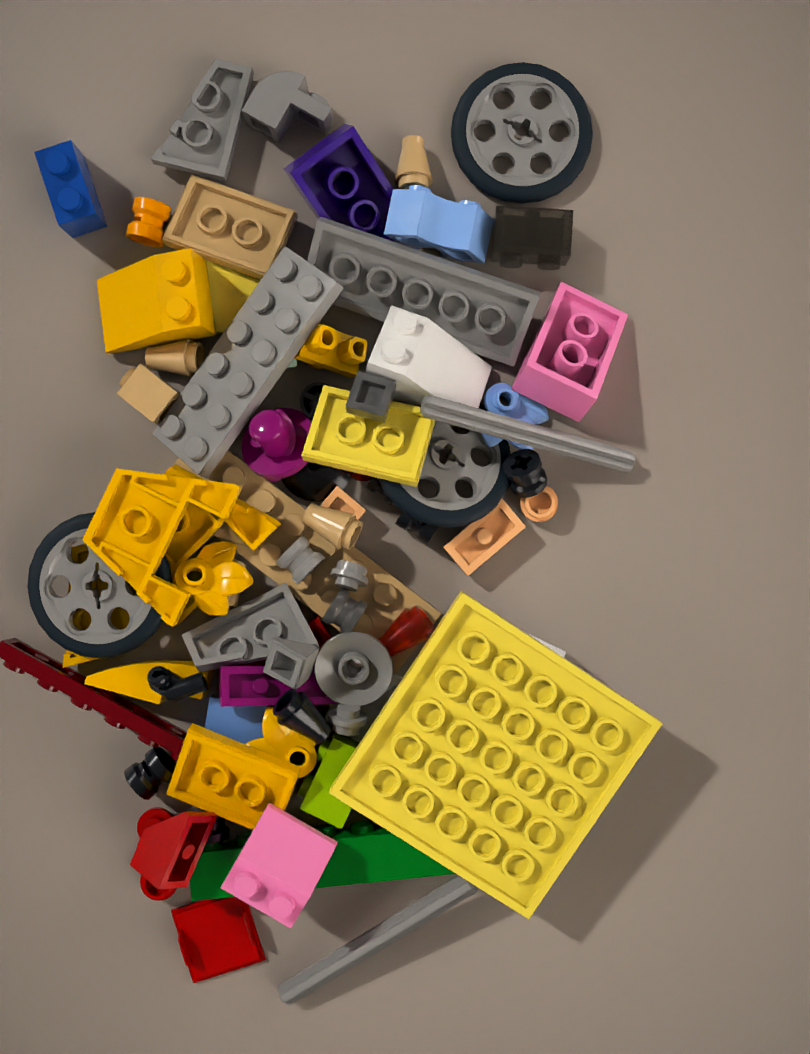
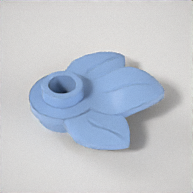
[481,383,549,450]

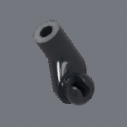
[147,666,208,701]

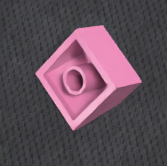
[221,803,338,928]

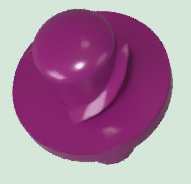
[241,408,311,482]

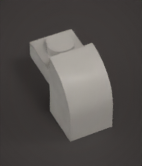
[242,71,334,143]

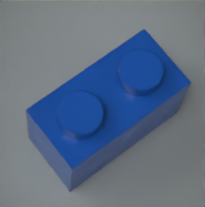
[34,140,108,238]

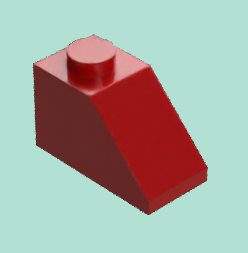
[130,812,217,889]

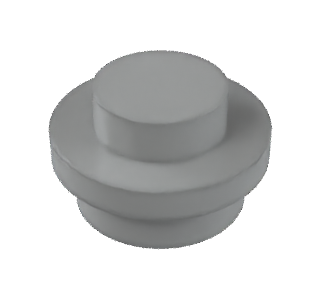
[330,560,368,592]
[328,704,368,736]

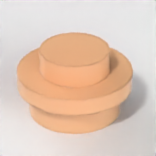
[520,486,558,522]

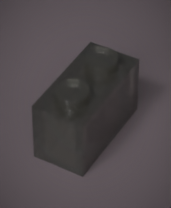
[491,206,573,270]

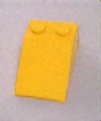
[96,248,216,354]

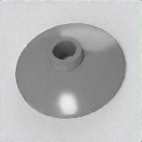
[315,632,393,706]

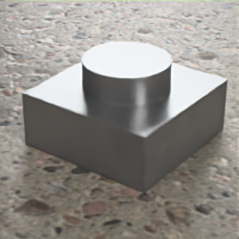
[345,371,396,423]

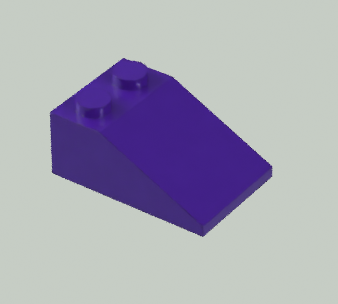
[283,124,394,242]

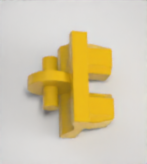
[294,324,368,378]

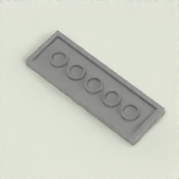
[307,217,541,367]
[152,246,344,478]

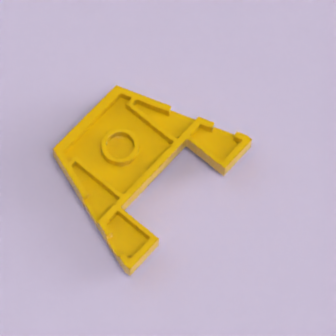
[164,464,281,624]
[82,468,243,627]

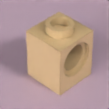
[116,363,180,425]

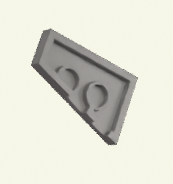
[151,58,254,182]
[182,583,320,672]

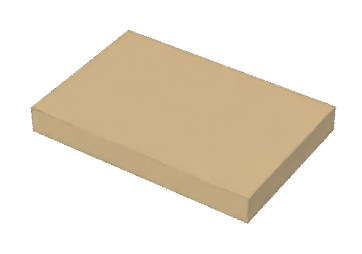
[162,174,298,280]

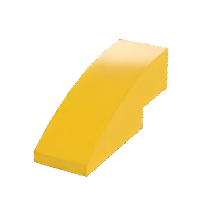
[84,659,215,704]

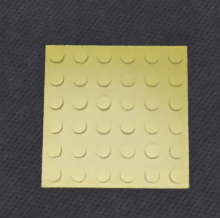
[329,591,663,920]

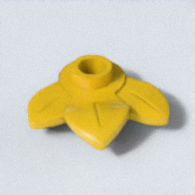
[175,541,254,616]
[246,706,317,778]

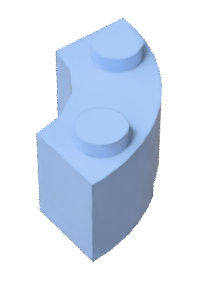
[384,185,494,263]

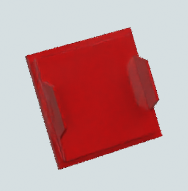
[171,897,266,983]

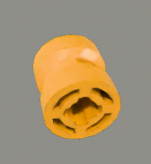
[125,197,172,247]

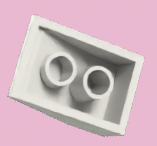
[365,305,492,408]

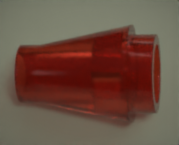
[378,605,435,658]

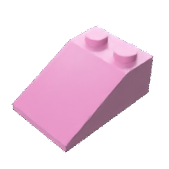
[511,282,628,422]

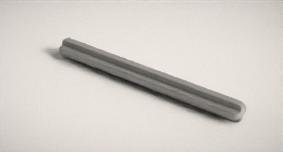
[420,395,636,473]
[278,875,477,1005]

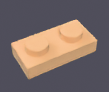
[443,499,526,576]

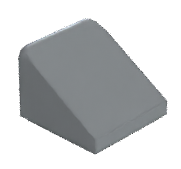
[263,637,319,690]

